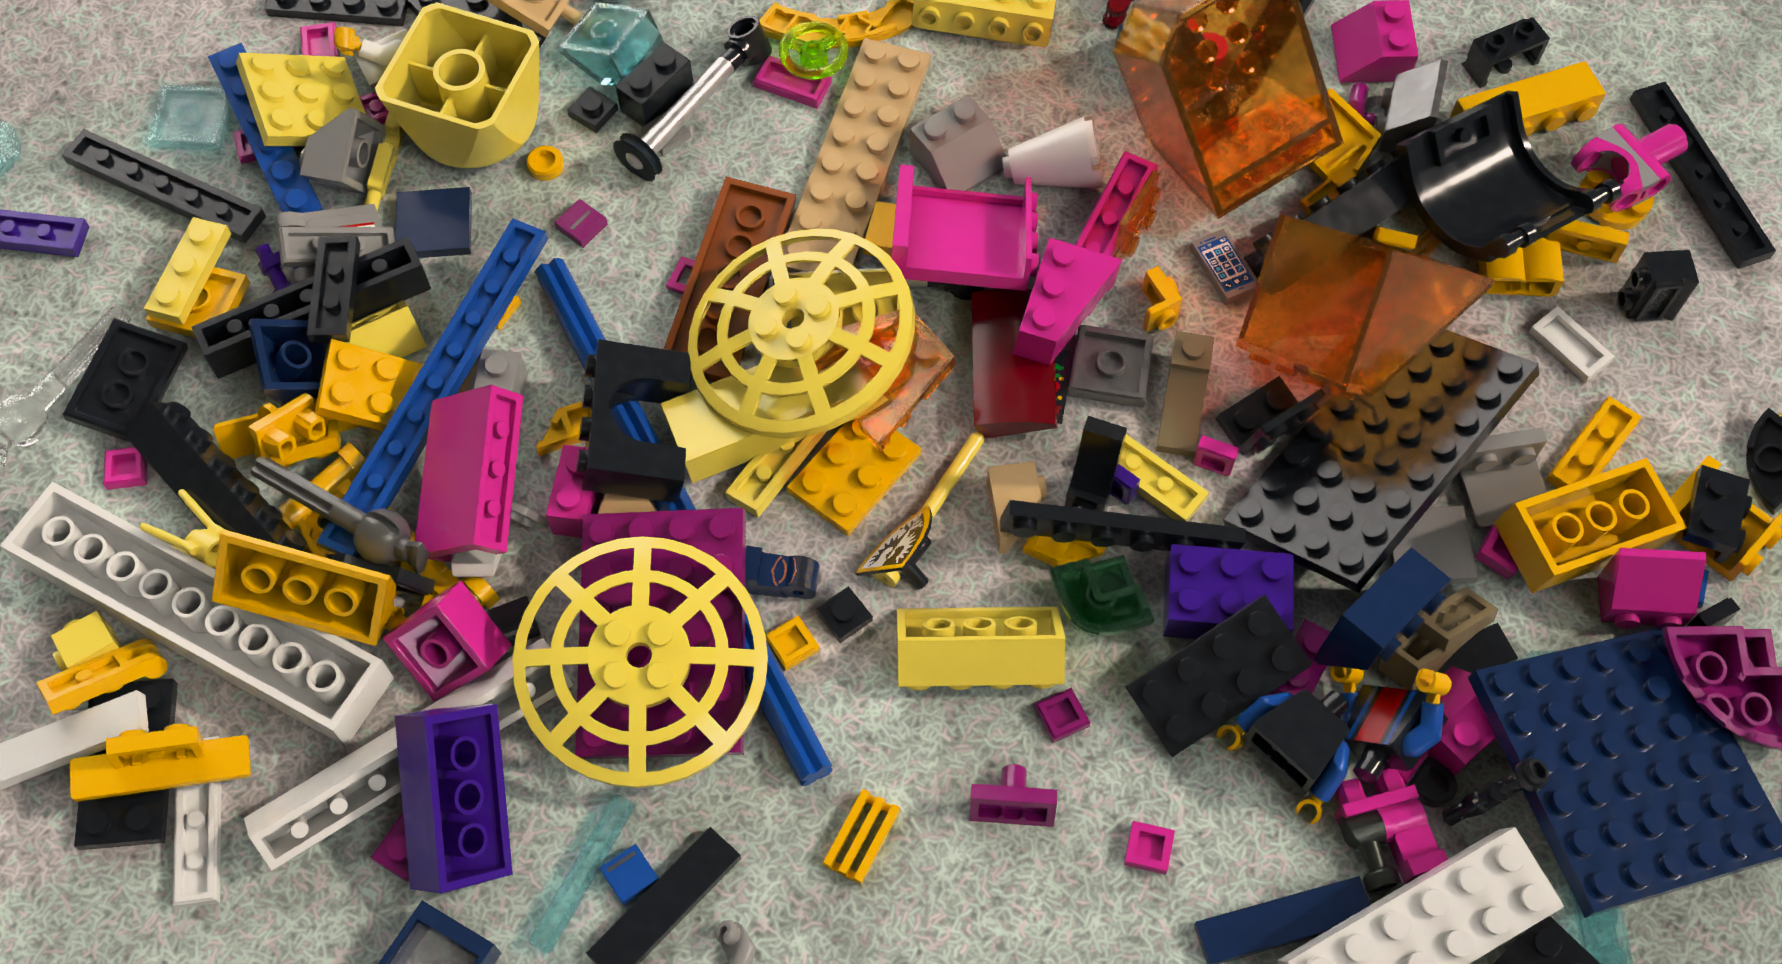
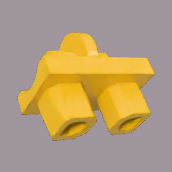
[248,392,326,461]

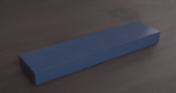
[1194,876,1370,964]

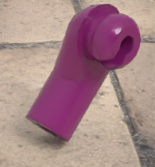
[1348,83,1376,127]

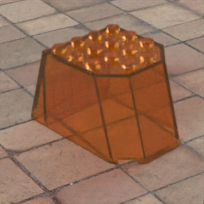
[1113,0,1344,219]

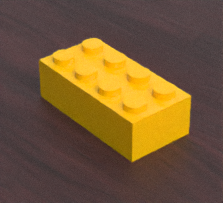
[1493,458,1687,593]

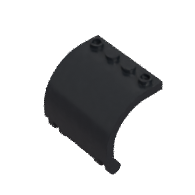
[1396,90,1622,262]

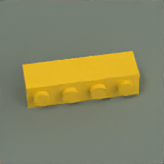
[1450,61,1606,137]

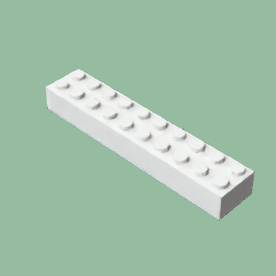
[0,482,394,747]

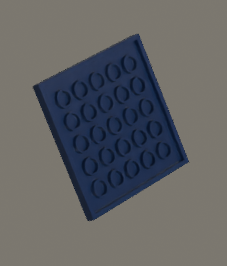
[1467,627,1782,918]

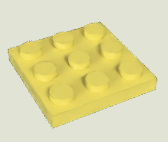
[236,53,366,146]

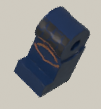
[745,545,820,599]

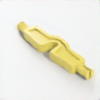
[364,112,405,210]

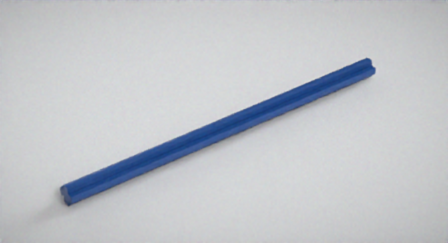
[535,258,833,786]

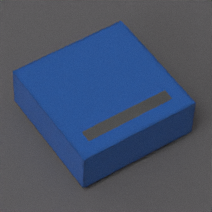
[599,843,659,906]

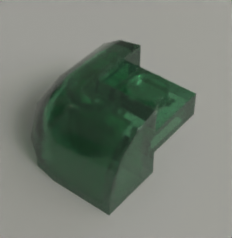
[1049,555,1154,638]

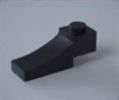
[1065,416,1127,511]

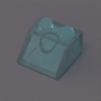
[557,2,664,86]

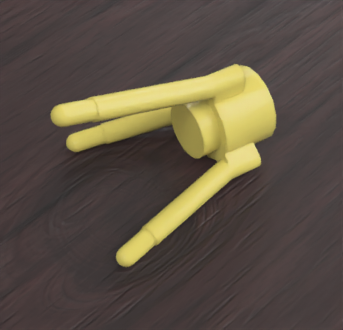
[139,489,225,568]

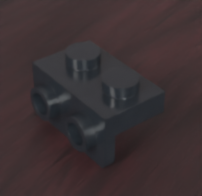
[1682,465,1752,564]

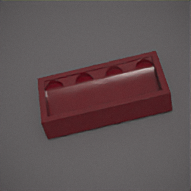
[972,289,1057,438]

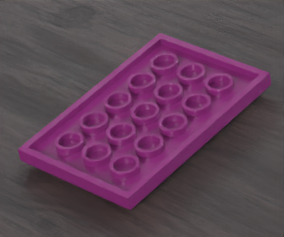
[575,508,746,759]

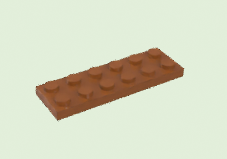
[664,176,796,382]

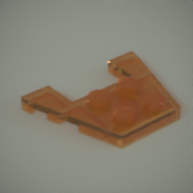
[815,310,956,452]

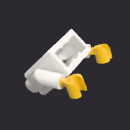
[334,27,408,89]

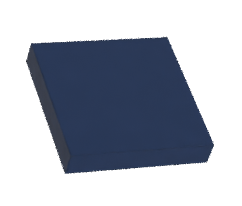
[395,187,472,258]

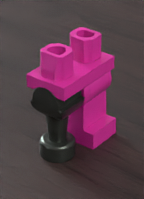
[1334,769,1448,894]

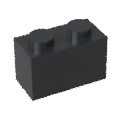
[615,42,694,127]

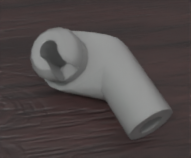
[715,920,756,964]

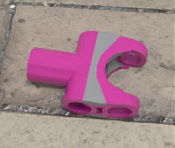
[1570,124,1688,212]

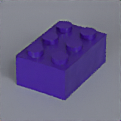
[1163,544,1294,639]

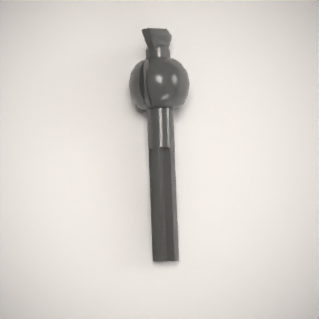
[251,456,429,575]

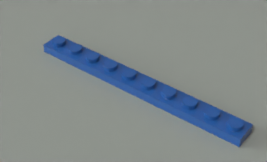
[317,218,548,558]

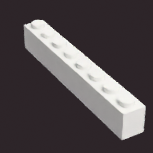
[244,638,573,871]

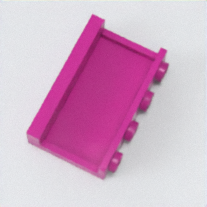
[415,385,524,563]

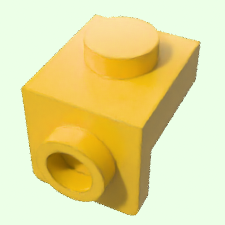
[1142,265,1183,333]

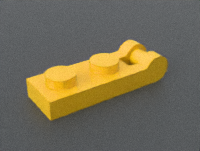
[36,638,168,715]

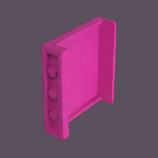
[889,164,1039,291]

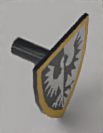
[855,505,933,590]

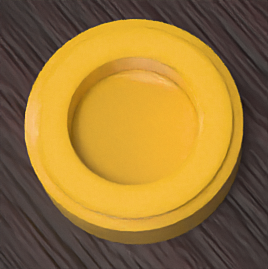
[527,145,564,181]

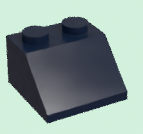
[248,319,328,406]

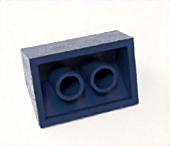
[1313,547,1451,670]

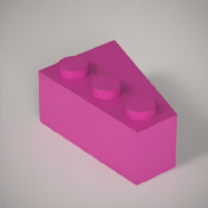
[1013,237,1123,366]

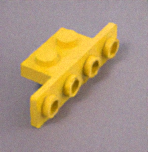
[213,398,361,468]
[70,724,251,802]

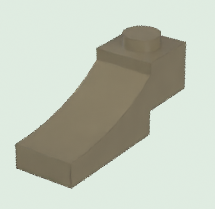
[1156,331,1215,458]
[1378,587,1498,690]

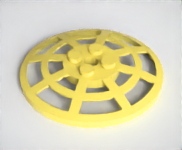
[688,229,915,438]
[512,536,768,788]

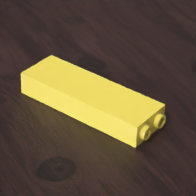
[660,319,912,483]

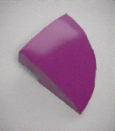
[1662,626,1782,751]

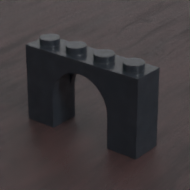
[576,339,691,503]

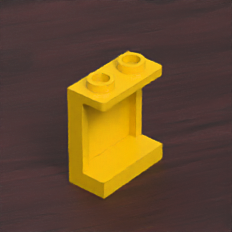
[1671,455,1782,582]

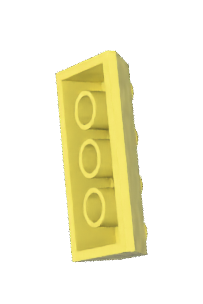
[897,607,1065,690]

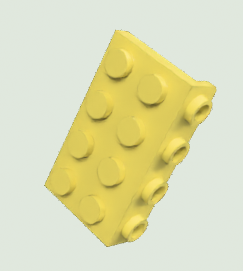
[912,0,1056,47]

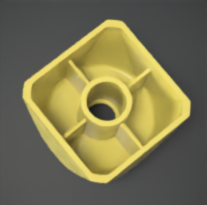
[375,3,539,168]

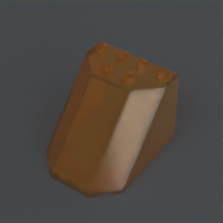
[1236,214,1495,400]

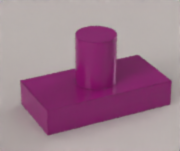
[969,764,1057,827]

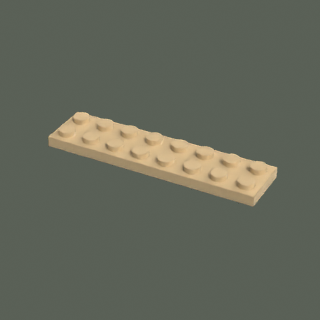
[782,38,931,273]

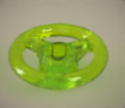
[778,21,849,80]

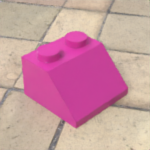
[1331,0,1419,83]
[1597,548,1706,629]
[383,581,512,702]
[1427,666,1497,776]

